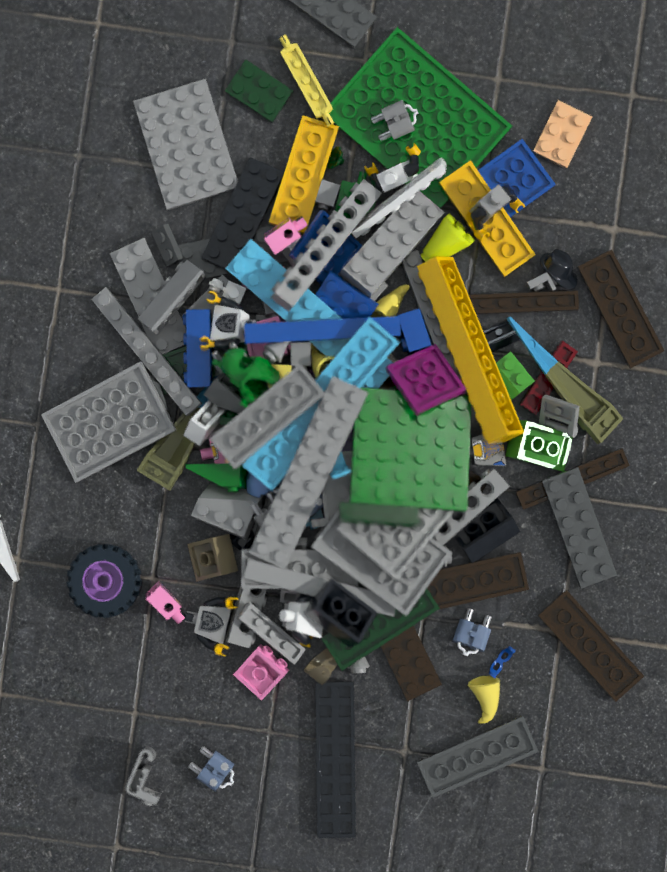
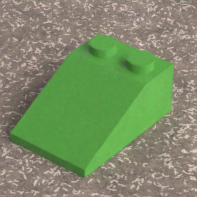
[496,351,535,400]
[505,420,573,472]

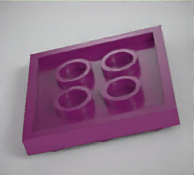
[386,344,466,415]

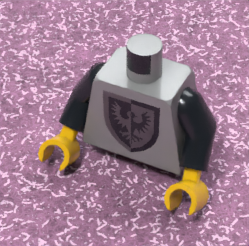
[470,184,525,242]
[185,597,238,657]

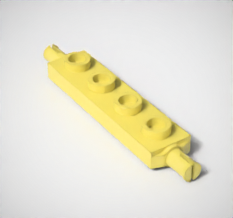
[279,35,334,127]

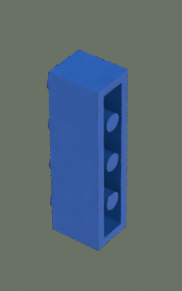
[183,309,213,387]

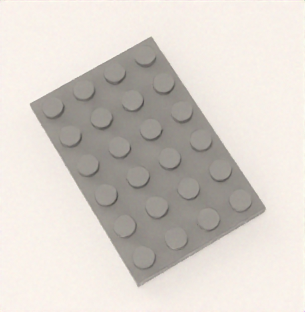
[133,79,238,210]
[41,362,177,483]
[336,491,470,581]
[312,494,452,616]

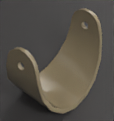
[304,648,338,685]

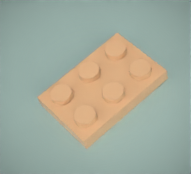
[533,100,592,169]

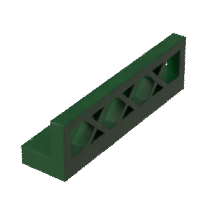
[339,502,420,528]

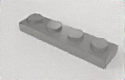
[237,602,306,665]

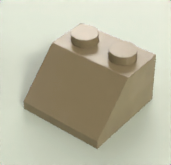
[188,534,238,581]

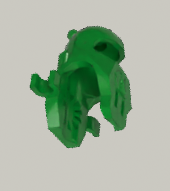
[212,347,280,408]

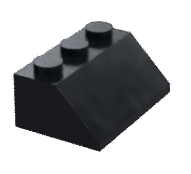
[454,498,521,563]
[304,578,377,648]

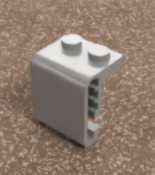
[126,746,162,806]

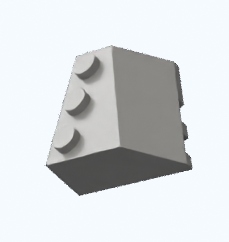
[191,484,267,540]

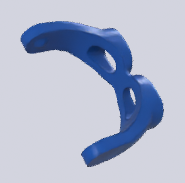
[488,646,516,678]

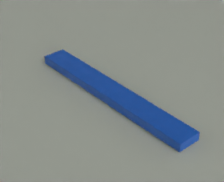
[244,316,401,344]

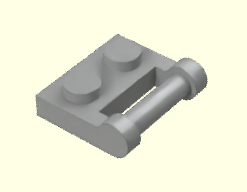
[539,395,580,438]

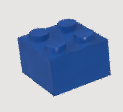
[397,308,431,355]

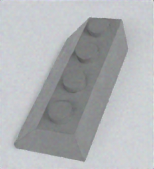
[138,260,206,335]

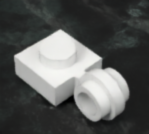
[209,278,247,305]

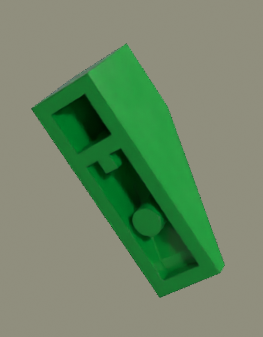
[186,463,247,493]

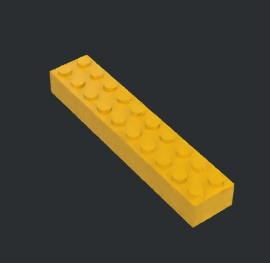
[417,256,524,444]

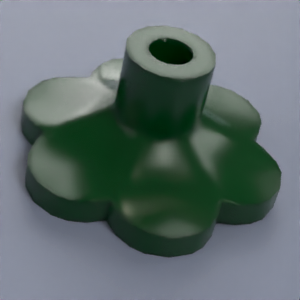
[327,146,344,169]

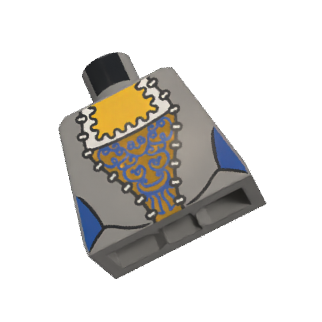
[469,434,506,467]

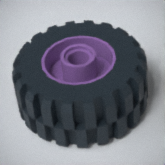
[66,544,142,618]

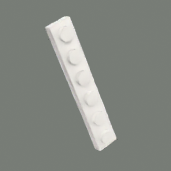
[351,157,446,238]

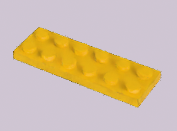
[269,115,339,234]
[439,160,536,277]

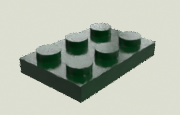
[225,59,293,123]

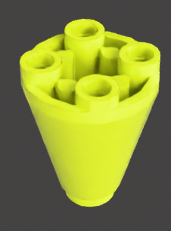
[420,213,475,262]

